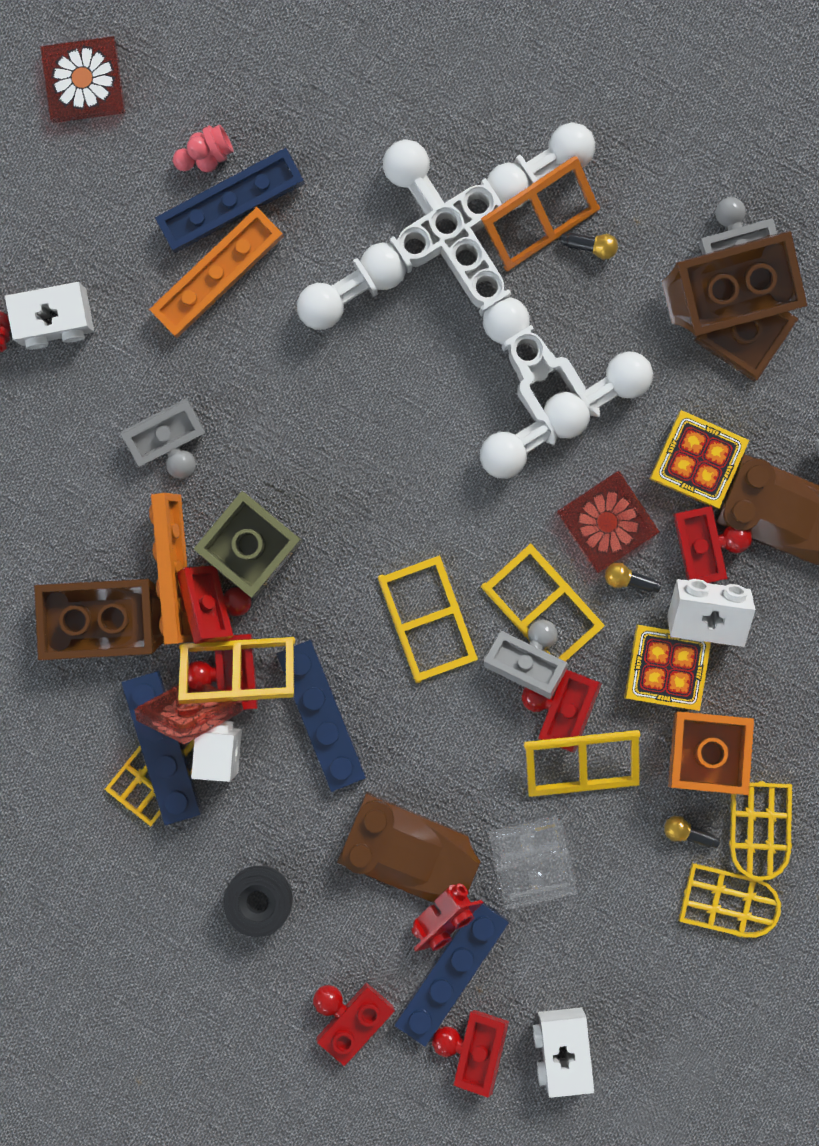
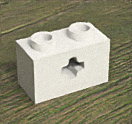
[5,282,94,350]
[667,579,756,647]
[191,720,242,782]
[533,1007,594,1098]

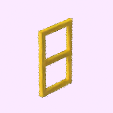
[481,543,605,662]
[377,555,478,683]
[178,637,295,704]
[524,730,640,797]

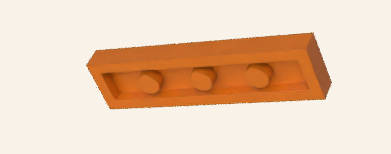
[149,207,284,338]
[149,493,193,645]

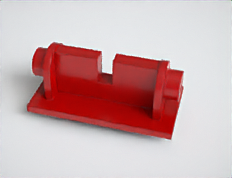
[412,883,483,952]

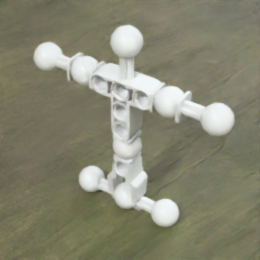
[297,122,653,479]

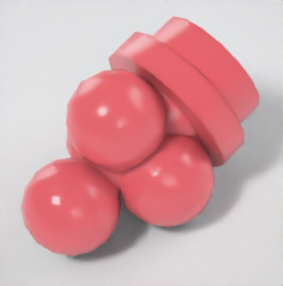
[173,124,234,173]

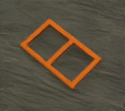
[481,156,600,272]

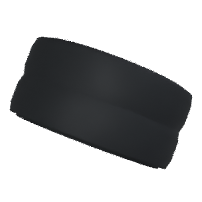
[223,865,293,937]

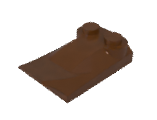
[661,231,808,336]
[715,454,819,565]
[34,579,164,660]
[337,792,481,904]

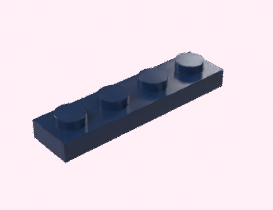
[155,148,305,254]
[276,639,366,792]
[121,671,202,826]
[394,899,509,1047]

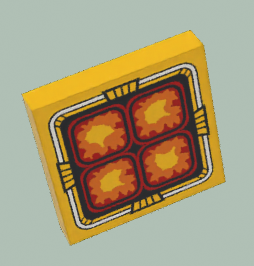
[649,410,749,509]
[624,624,711,711]

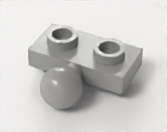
[699,197,777,255]
[121,398,205,479]
[484,620,568,699]

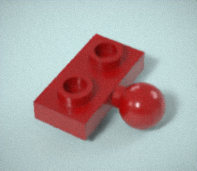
[673,506,752,583]
[177,566,252,644]
[188,634,258,711]
[521,670,602,753]
[313,982,395,1066]
[432,1010,509,1098]

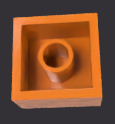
[668,711,754,795]

